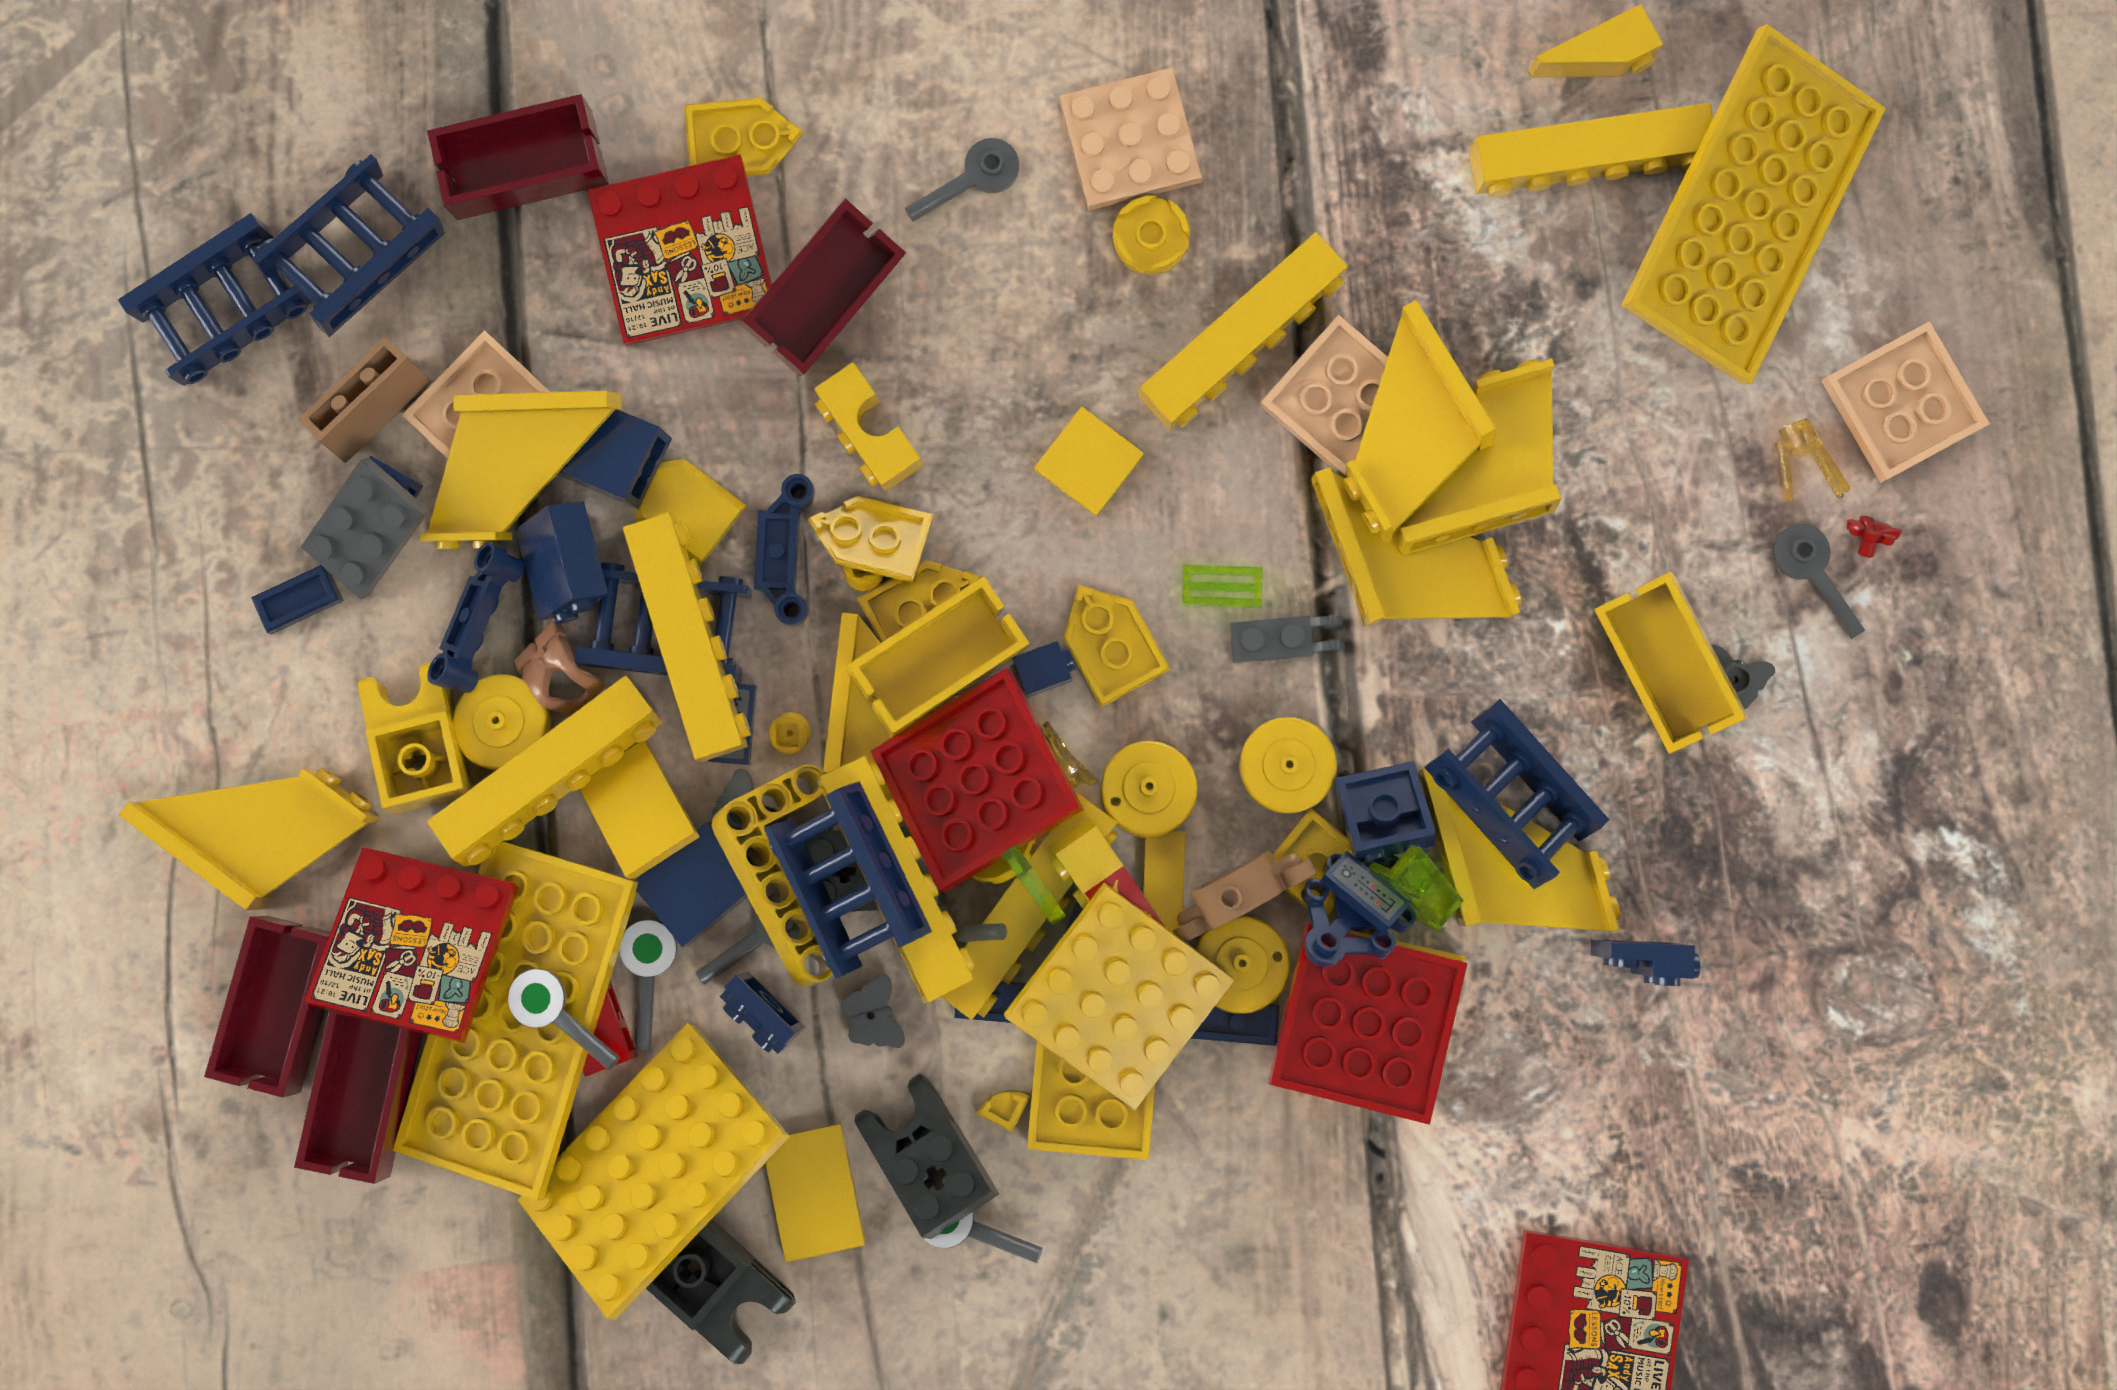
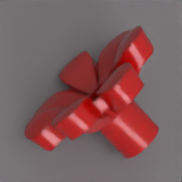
[1846,516,1902,558]

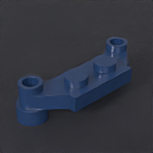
[754,474,815,626]
[427,541,524,693]

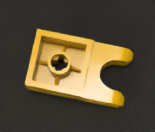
[358,661,472,815]

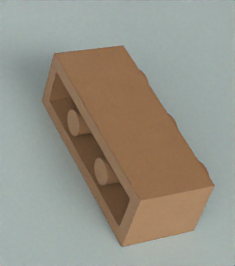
[298,336,431,463]

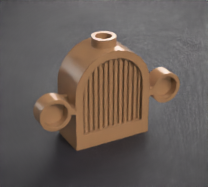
[1173,849,1317,942]

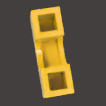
[814,362,924,492]

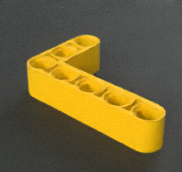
[712,764,833,987]

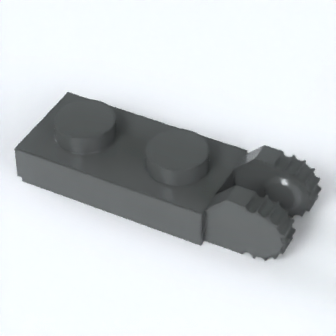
[1230,615,1345,663]

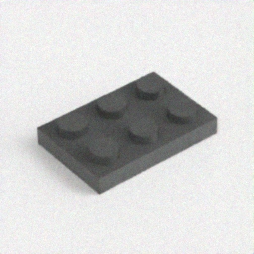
[301,457,430,600]

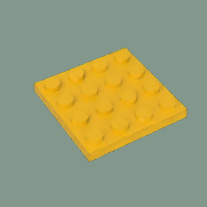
[1004,883,1235,1110]

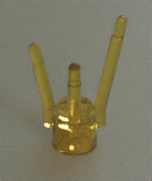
[1774,418,1850,502]

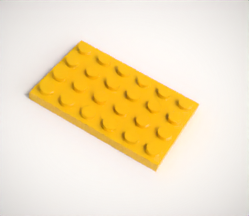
[517,1022,790,1320]

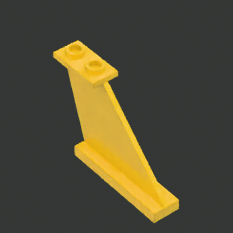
[1343,300,1496,543]
[1397,358,1562,556]
[420,391,622,549]
[1311,467,1522,627]
[823,612,935,799]
[118,767,380,910]
[1417,769,1621,932]

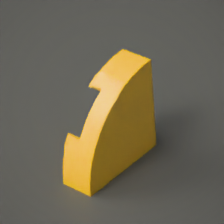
[976,1090,1031,1132]

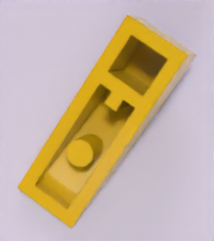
[1528,4,1663,77]

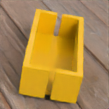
[1594,571,1747,754]
[847,576,1030,737]

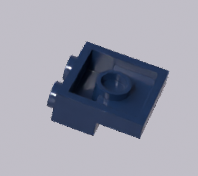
[1335,761,1436,867]
[1591,940,1700,986]
[719,971,805,1054]

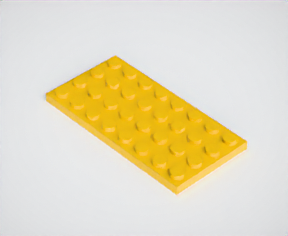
[1621,24,1886,385]
[392,841,638,1200]

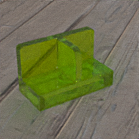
[1368,845,1464,931]

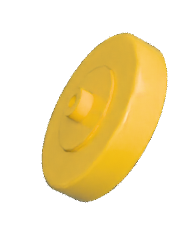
[452,674,551,771]
[1239,717,1337,814]
[1100,741,1197,838]
[1195,915,1290,1014]

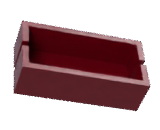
[427,94,609,221]
[739,198,906,376]
[204,916,330,1098]
[294,1010,422,1184]

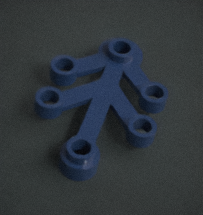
[1301,854,1416,967]

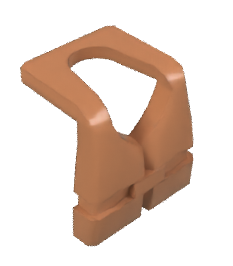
[514,621,606,716]

